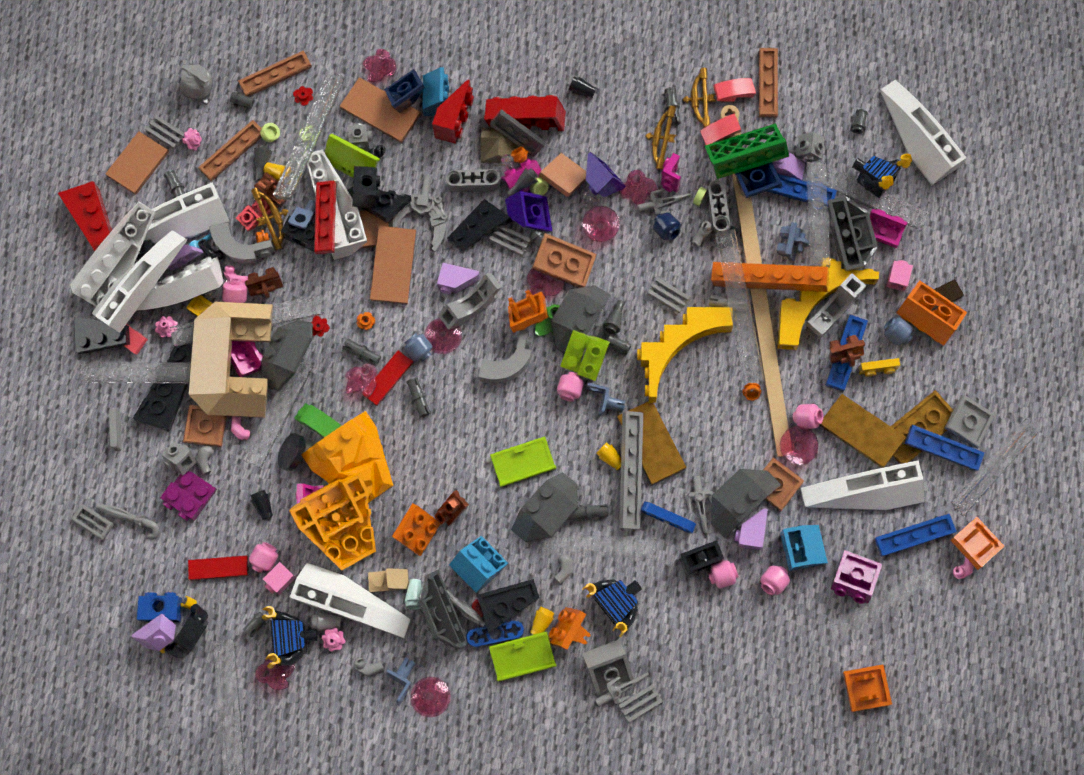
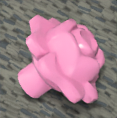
[182,128,202,151]
[155,316,178,338]
[321,627,346,652]

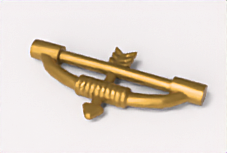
[682,67,716,128]
[645,105,677,170]
[251,187,289,251]

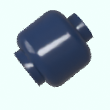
[653,212,681,240]

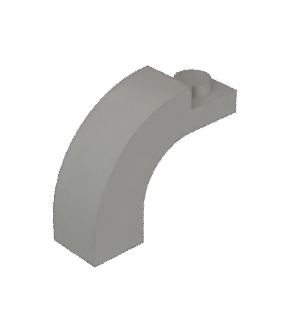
[209,222,275,265]
[438,273,502,330]
[806,273,866,338]
[478,330,532,384]

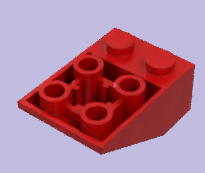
[432,79,474,144]

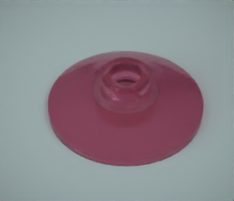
[582,206,620,242]
[424,318,462,354]
[780,426,819,465]
[411,677,451,717]

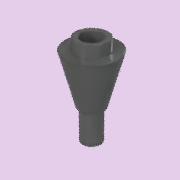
[254,145,272,180]
[507,168,538,196]
[602,300,625,334]

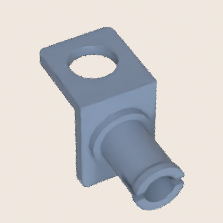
[288,200,316,229]
[585,383,625,416]
[386,657,416,706]

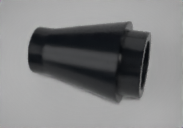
[568,76,597,98]
[250,490,273,520]

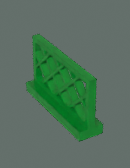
[705,123,789,179]

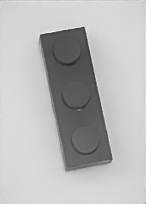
[490,109,546,157]

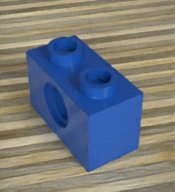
[137,592,182,622]

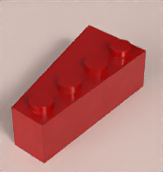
[484,95,566,131]
[58,181,112,251]

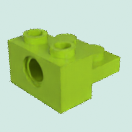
[560,330,610,381]

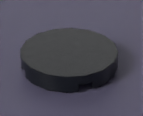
[278,433,306,471]

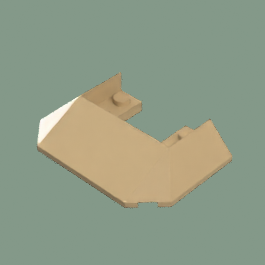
[189,302,273,418]

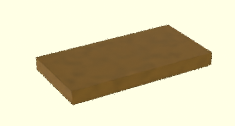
[891,390,953,464]
[820,394,906,468]
[617,402,687,485]

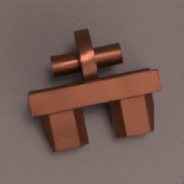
[254,172,292,206]
[245,267,283,299]
[829,335,865,367]
[435,490,469,526]

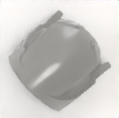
[180,64,213,105]

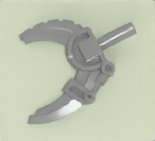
[392,175,448,252]

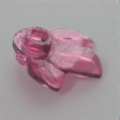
[362,49,396,82]
[620,170,658,205]
[527,269,564,298]
[345,363,377,398]
[255,652,296,690]

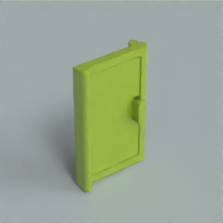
[324,133,380,178]
[490,436,557,487]
[489,631,557,682]

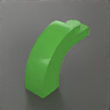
[294,403,342,438]

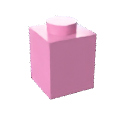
[886,260,913,292]
[263,562,296,595]

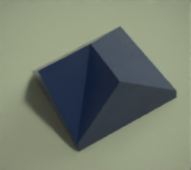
[384,69,425,113]
[735,162,782,198]

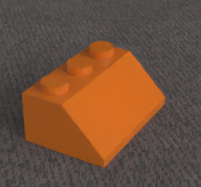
[896,280,967,346]

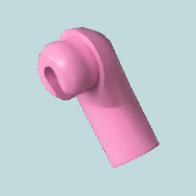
[223,265,248,284]
[231,416,250,440]
[953,557,974,579]

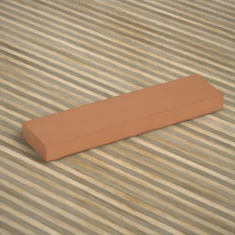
[759,48,778,118]
[238,50,312,97]
[198,120,262,181]

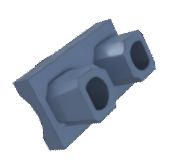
[777,222,810,261]

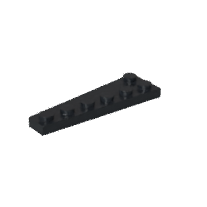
[133,319,194,431]

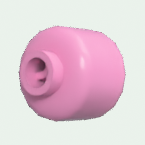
[222,278,247,303]
[557,372,584,402]
[793,404,823,429]
[249,542,278,573]
[708,560,738,589]
[760,566,790,595]

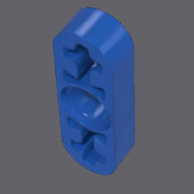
[641,501,696,534]
[467,621,524,647]

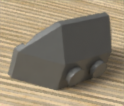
[827,196,878,271]
[551,285,611,354]
[261,320,313,391]
[711,469,781,538]
[511,472,578,542]
[418,570,468,649]

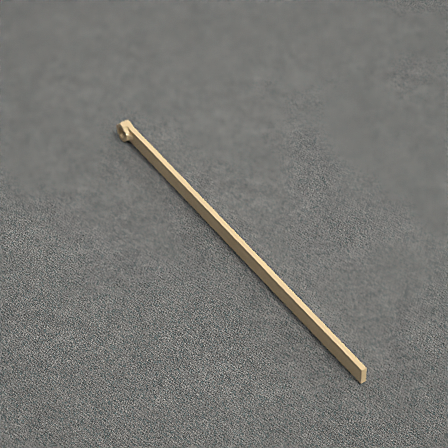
[720,105,793,457]

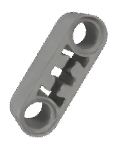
[446,169,500,192]
[707,180,730,237]

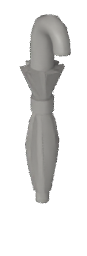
[96,504,159,539]
[447,588,485,627]

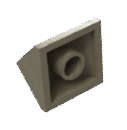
[481,127,518,163]

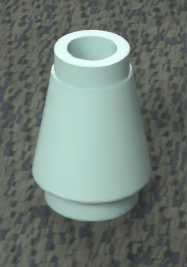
[404,579,422,610]

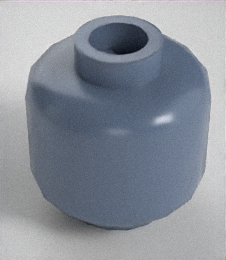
[884,317,913,345]
[404,333,433,361]

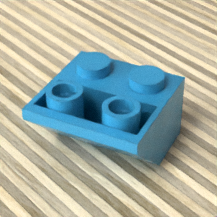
[422,67,450,116]
[780,525,828,571]
[449,536,508,593]

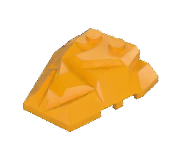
[301,411,393,503]
[289,473,376,570]

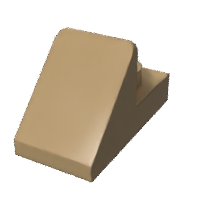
[368,568,409,593]

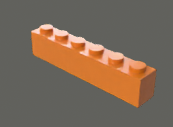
[711,262,830,292]

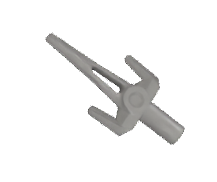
[637,189,691,216]
[686,476,713,534]
[595,673,649,707]

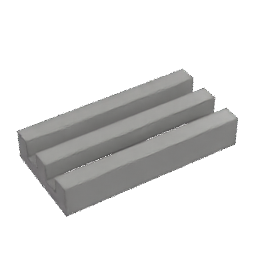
[145,115,185,150]
[489,225,531,257]
[647,277,690,313]
[108,409,122,451]
[71,504,115,541]
[618,684,663,723]

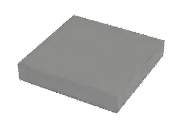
[944,395,995,448]

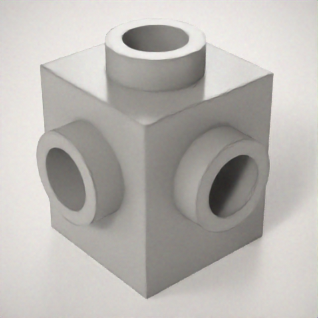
[345,123,372,150]
[796,132,825,163]
[161,441,196,475]

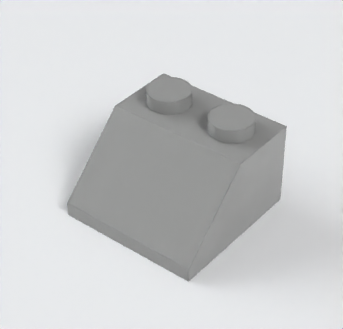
[582,640,634,697]

